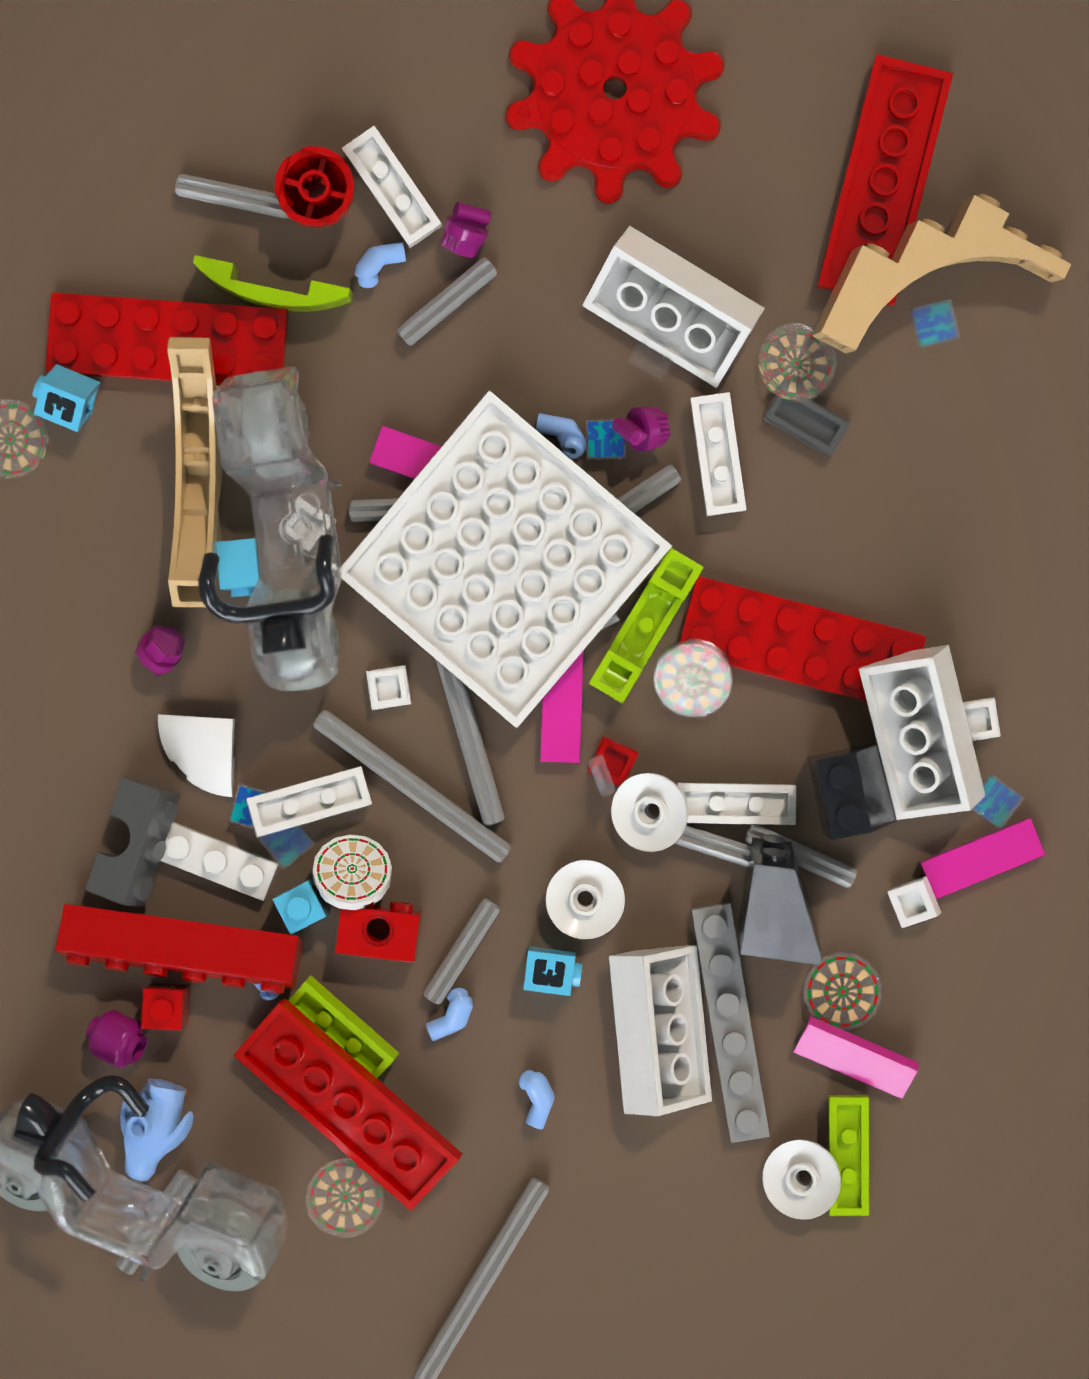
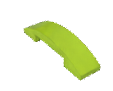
[193,255,353,312]
[589,548,704,704]

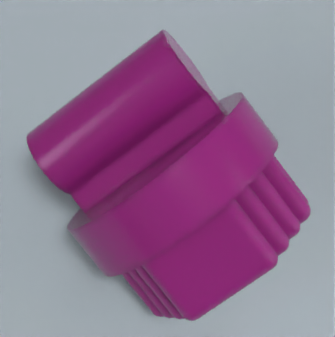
[441,202,491,258]
[612,406,671,452]
[135,625,185,677]

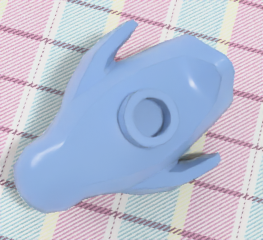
[120,1079,194,1182]

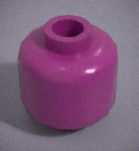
[86,1010,148,1068]

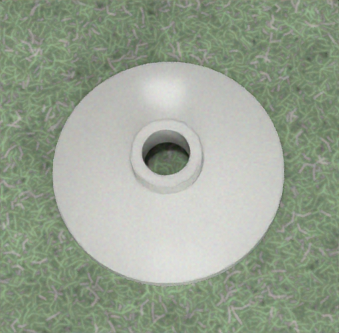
[611,773,688,852]
[546,860,625,939]
[763,1140,841,1220]

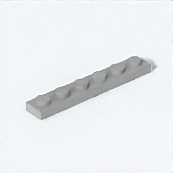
[691,902,770,1143]

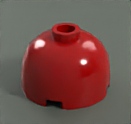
[274,146,355,229]

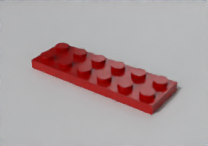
[816,54,953,307]
[46,292,288,387]
[677,576,927,702]
[233,997,463,1211]

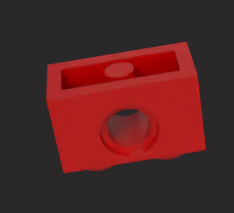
[335,901,422,963]

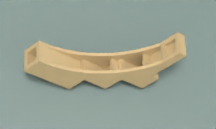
[811,194,1071,353]
[167,337,223,607]

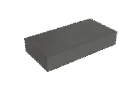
[762,384,851,458]

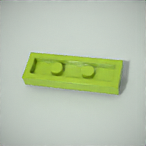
[288,975,399,1078]
[828,1095,869,1216]

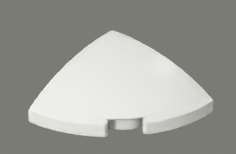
[158,714,235,797]

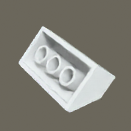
[582,226,765,388]
[859,645,986,820]
[609,945,712,1116]

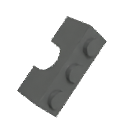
[85,777,181,907]

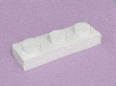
[342,126,442,248]
[690,392,746,517]
[246,766,372,838]
[677,782,796,825]
[160,822,280,901]

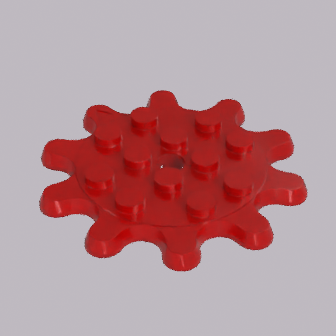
[505,0,725,204]

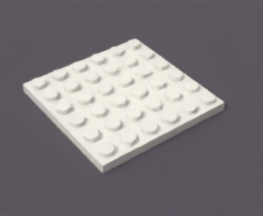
[336,390,672,728]

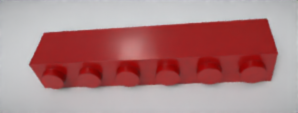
[55,904,303,994]

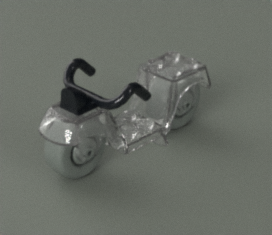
[199,367,342,691]
[0,1075,289,1291]

